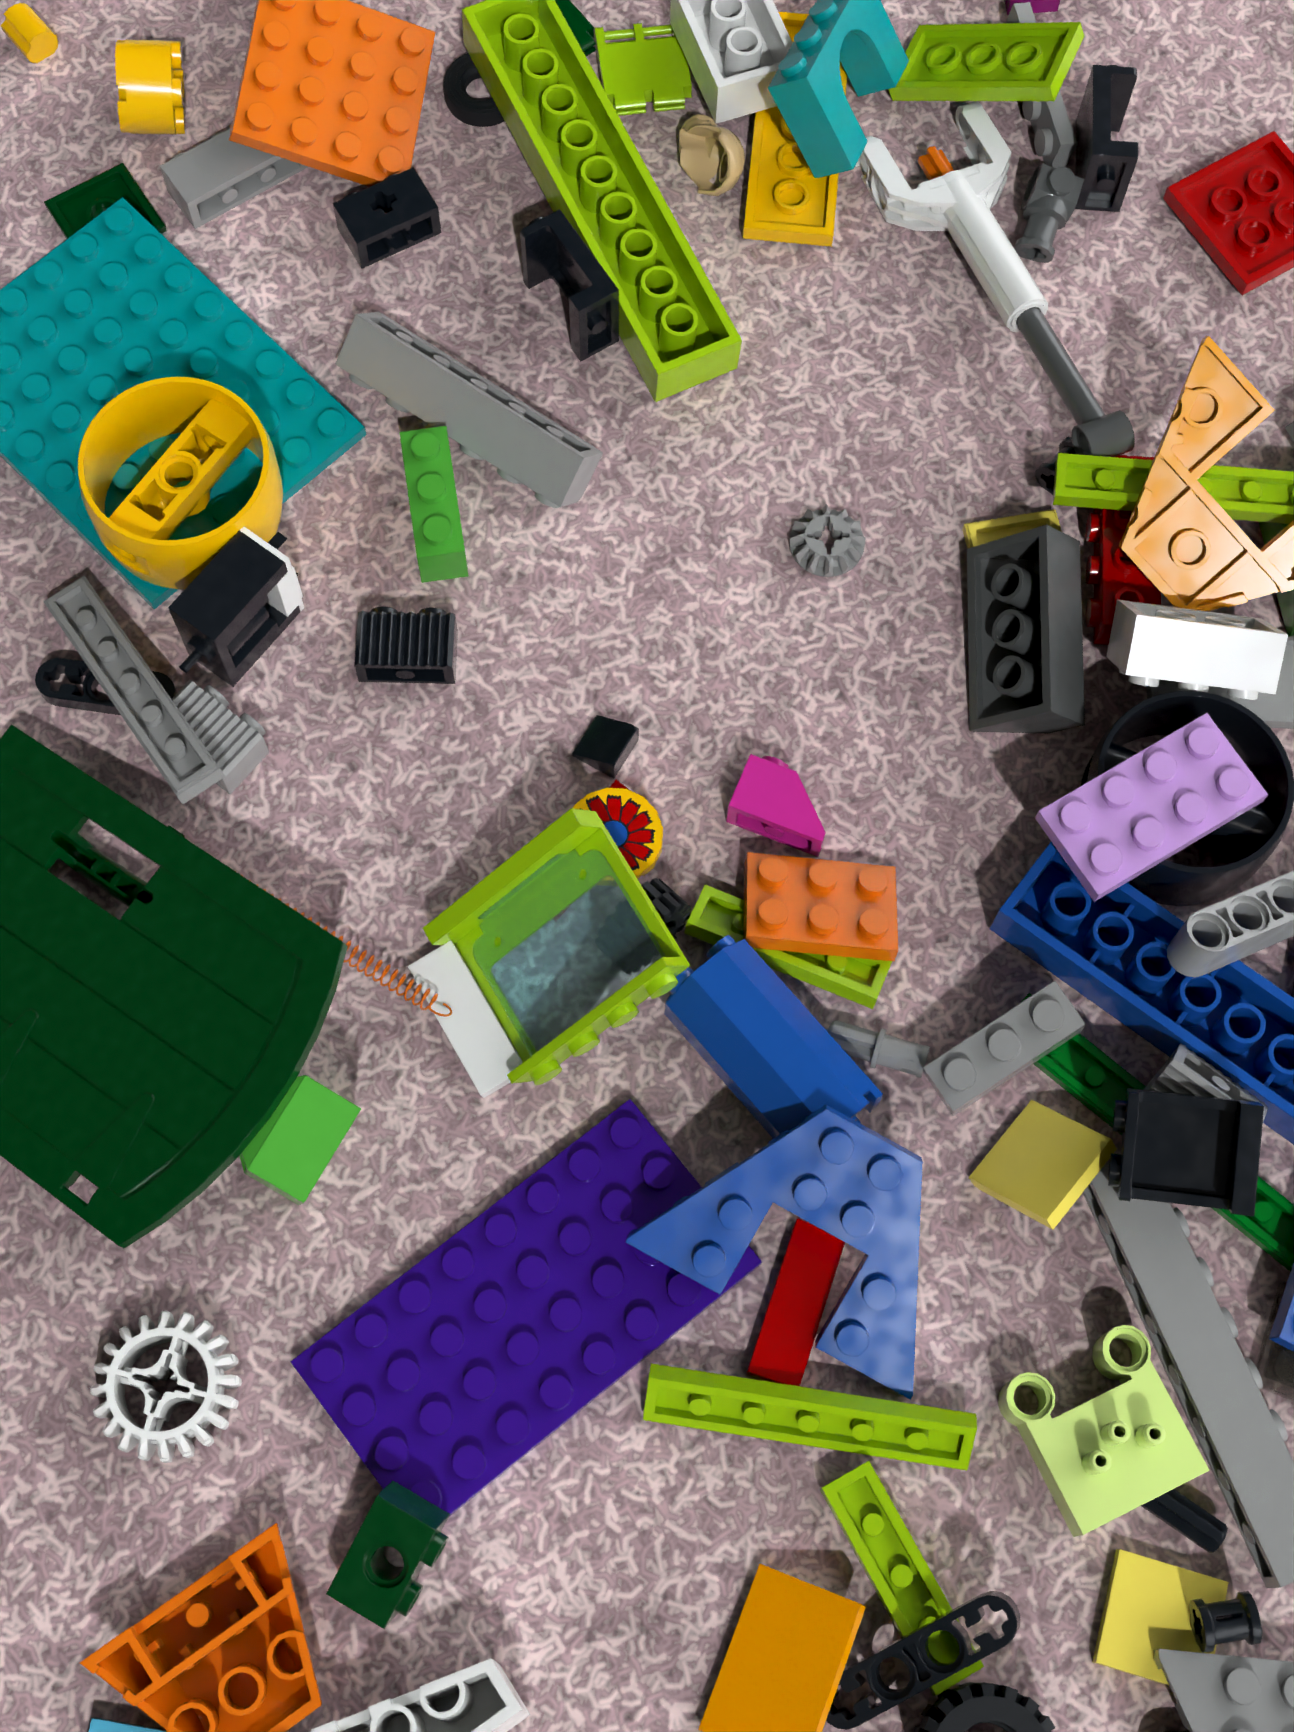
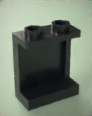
[1075,65,1138,212]
[520,209,619,362]
[1108,1088,1264,1216]

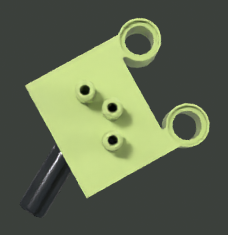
[998,1325,1228,1553]

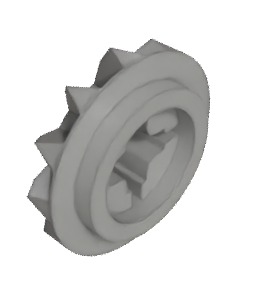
[789,504,866,577]

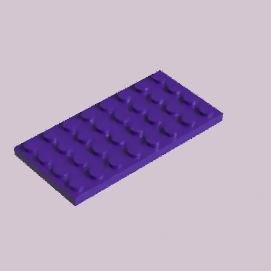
[290,1099,762,1517]

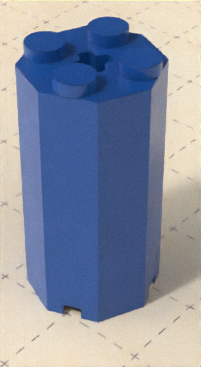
[664,935,883,1138]

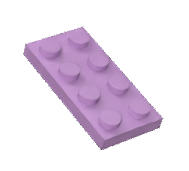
[1035,713,1268,902]

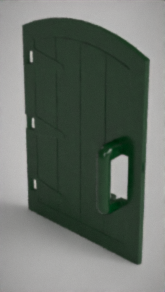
[0,724,348,1248]

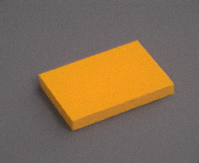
[698,1564,866,1732]

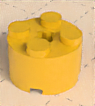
[115,39,185,135]

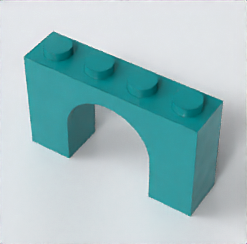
[768,0,909,178]

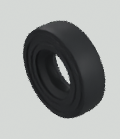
[443,53,504,127]

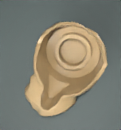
[678,114,745,196]

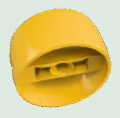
[78,377,283,589]

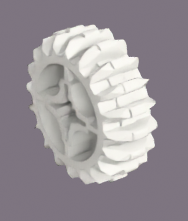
[90,1311,242,1463]

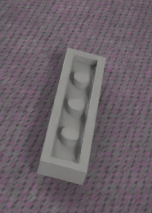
[1006,2,1077,168]

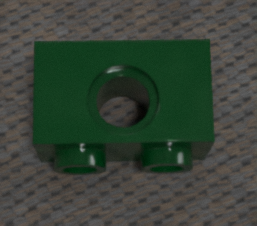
[326,1481,450,1629]

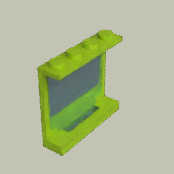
[422,808,691,1085]

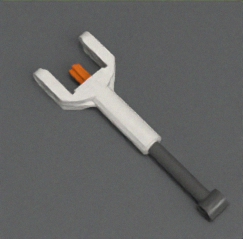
[855,101,1135,457]

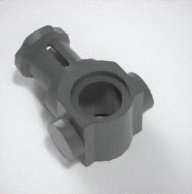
[1014,164,1084,263]

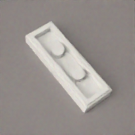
[407,940,523,1098]

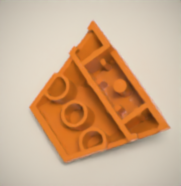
[80,1523,322,1732]

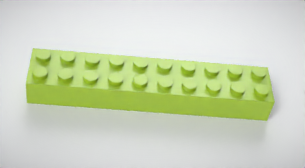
[462,0,742,402]

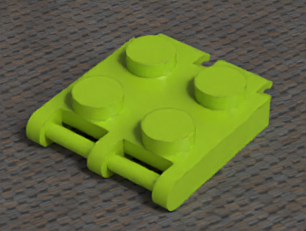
[594,23,692,116]

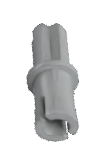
[828,1020,930,1078]

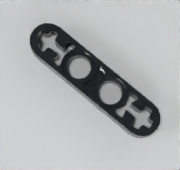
[826,1591,1020,1730]

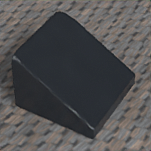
[572,715,639,779]

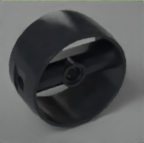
[1080,691,1294,906]

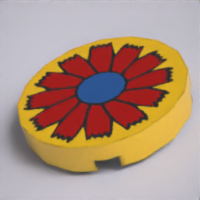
[573,787,663,887]

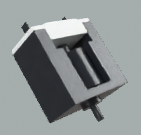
[168,527,304,687]

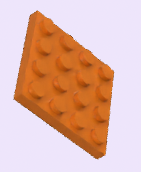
[229,0,435,187]

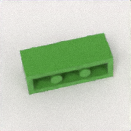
[399,426,469,583]

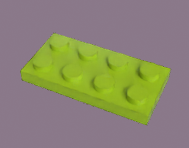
[888,22,1084,102]

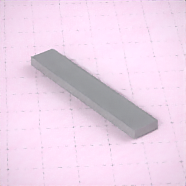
[43,576,226,805]

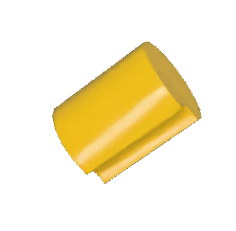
[1,3,58,63]

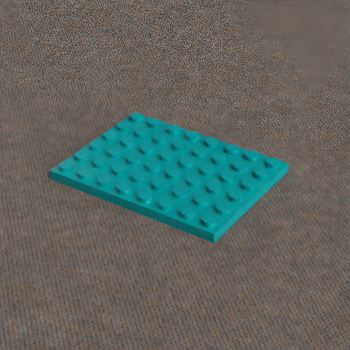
[0,197,366,609]

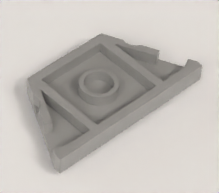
[1154,1649,1294,1732]

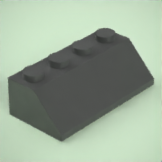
[967,524,1085,734]

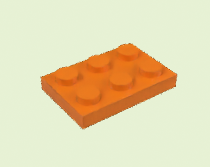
[743,852,899,961]

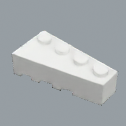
[310,1658,531,1732]

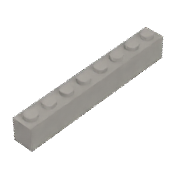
[1083,1161,1294,1589]

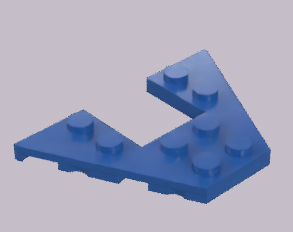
[626,1105,923,1400]

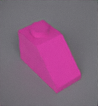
[726,754,826,857]

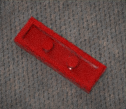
[747,1219,845,1386]

